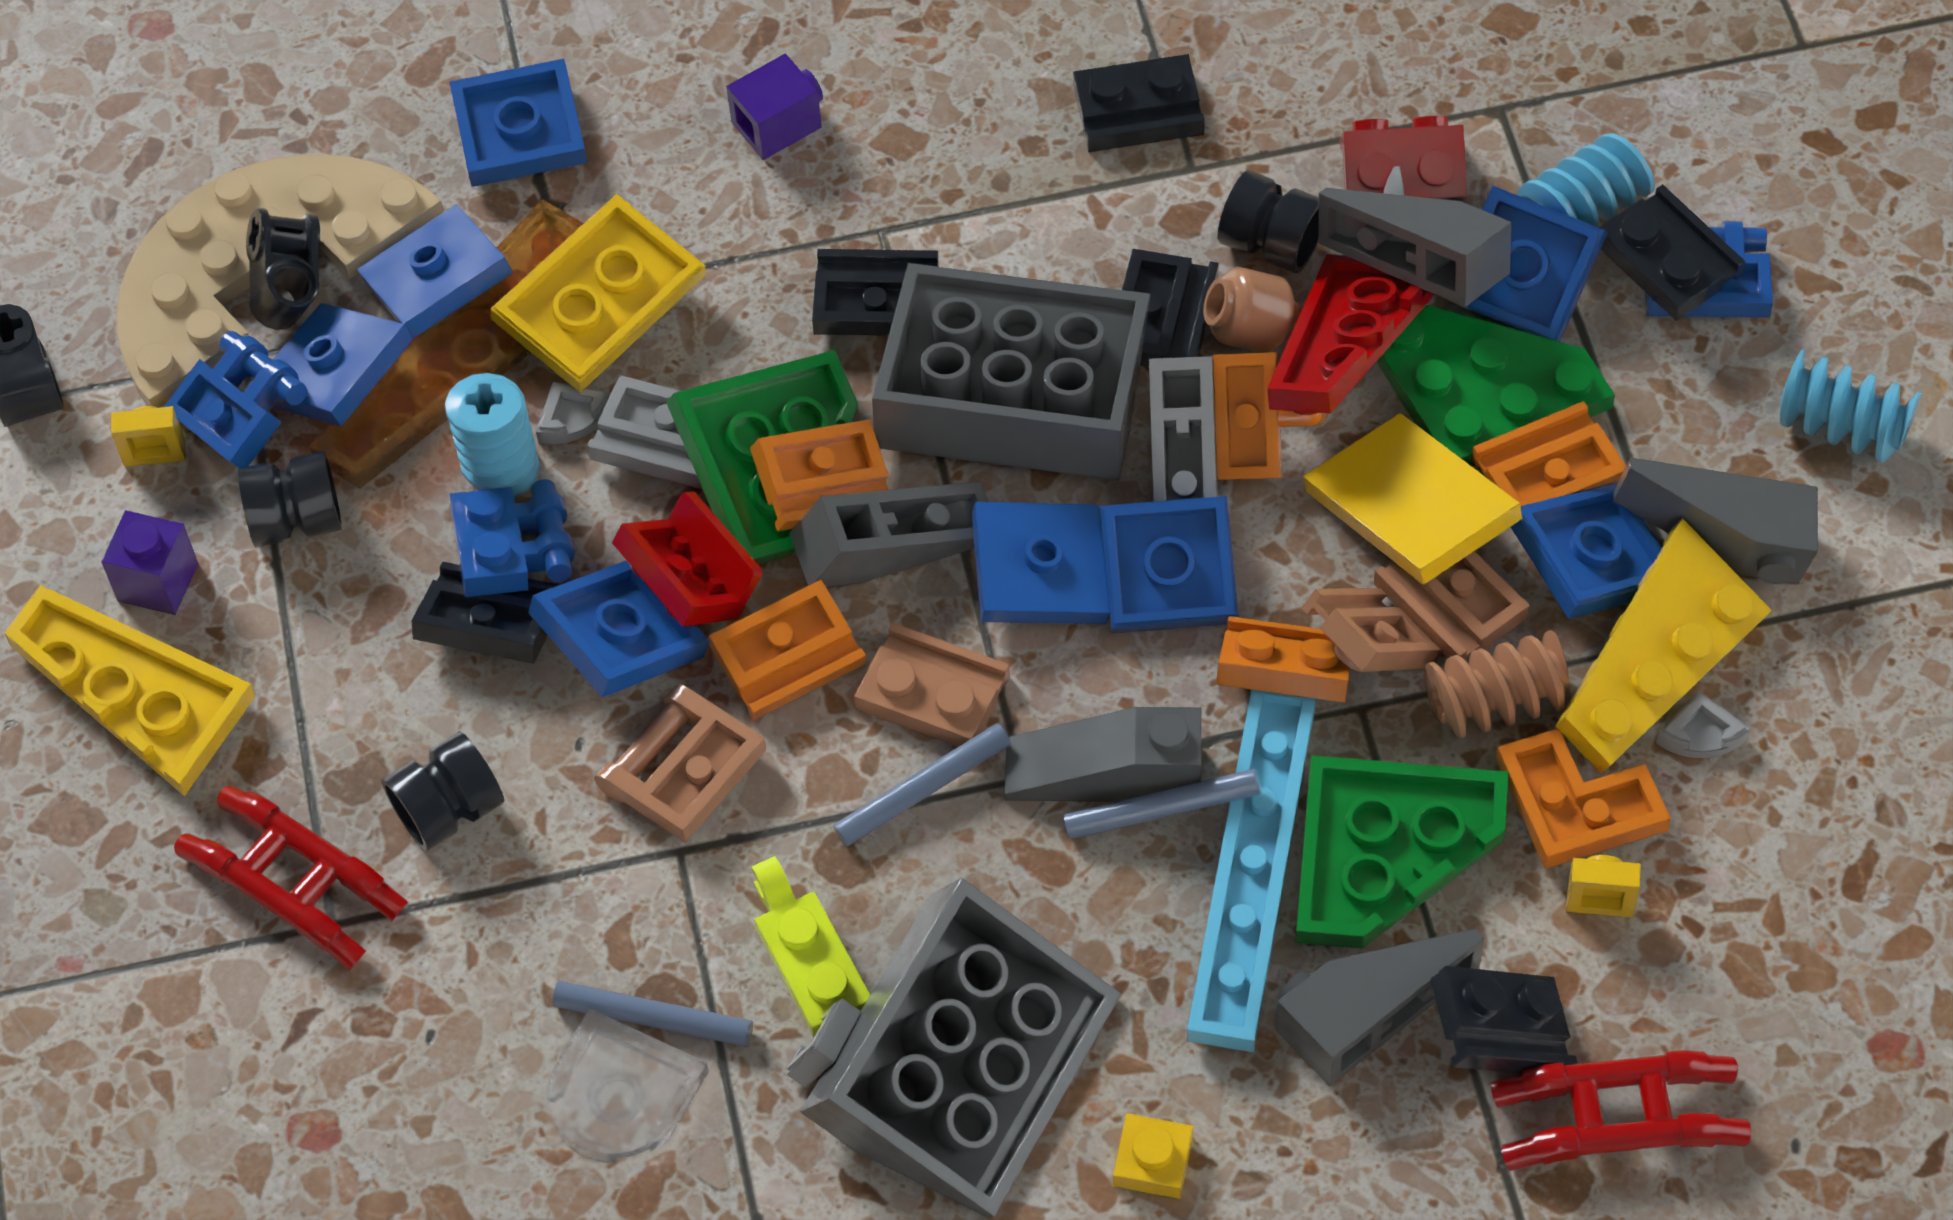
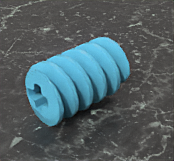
[1517,133,1655,227]
[1780,349,1923,463]
[445,373,540,498]

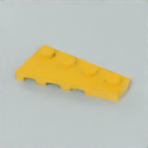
[1556,518,1772,773]
[4,585,256,796]

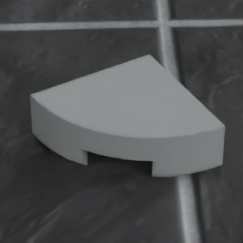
[536,382,611,445]
[1656,691,1751,758]
[787,999,861,1088]

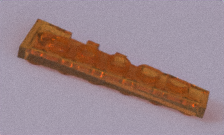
[309,199,584,489]

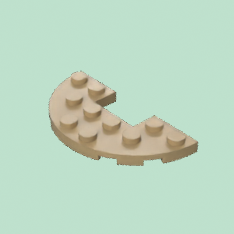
[116,154,444,408]

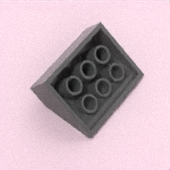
[872,263,1150,480]
[800,878,1121,1218]

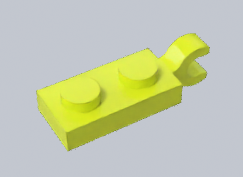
[751,856,870,1038]

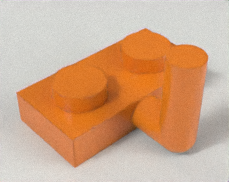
[1213,352,1329,480]

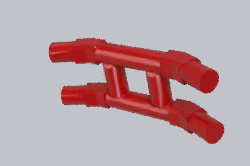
[174,786,409,971]
[1490,1050,1752,1171]

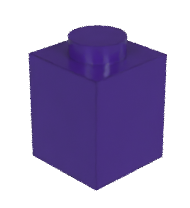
[726,53,823,160]
[101,510,199,615]

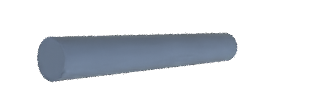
[833,723,1011,847]
[1064,768,1262,840]
[552,981,753,1047]

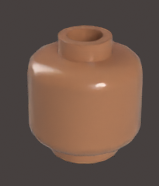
[1203,267,1299,353]

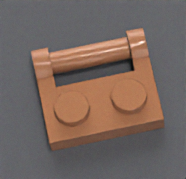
[594,684,767,843]

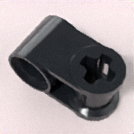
[246,207,320,330]
[0,304,65,427]

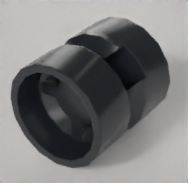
[1217,170,1319,274]
[237,451,342,548]
[381,731,505,852]

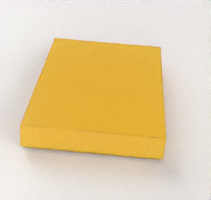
[490,193,706,393]
[1303,413,1522,585]

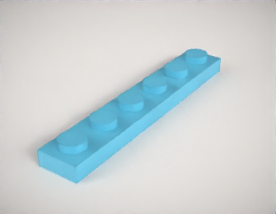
[1187,690,1317,1052]

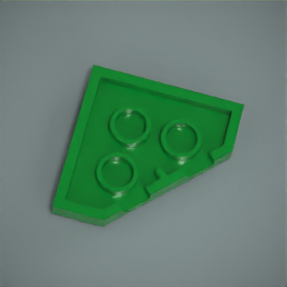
[1376,305,1615,466]
[666,350,858,565]
[1295,755,1509,949]

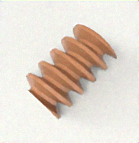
[1424,630,1569,740]

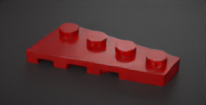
[1267,254,1435,415]

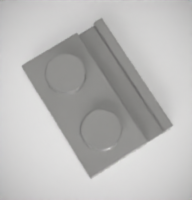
[587,375,702,489]

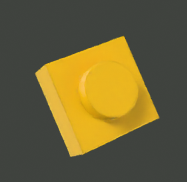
[111,406,185,467]
[1566,855,1641,918]
[1112,1113,1194,1199]

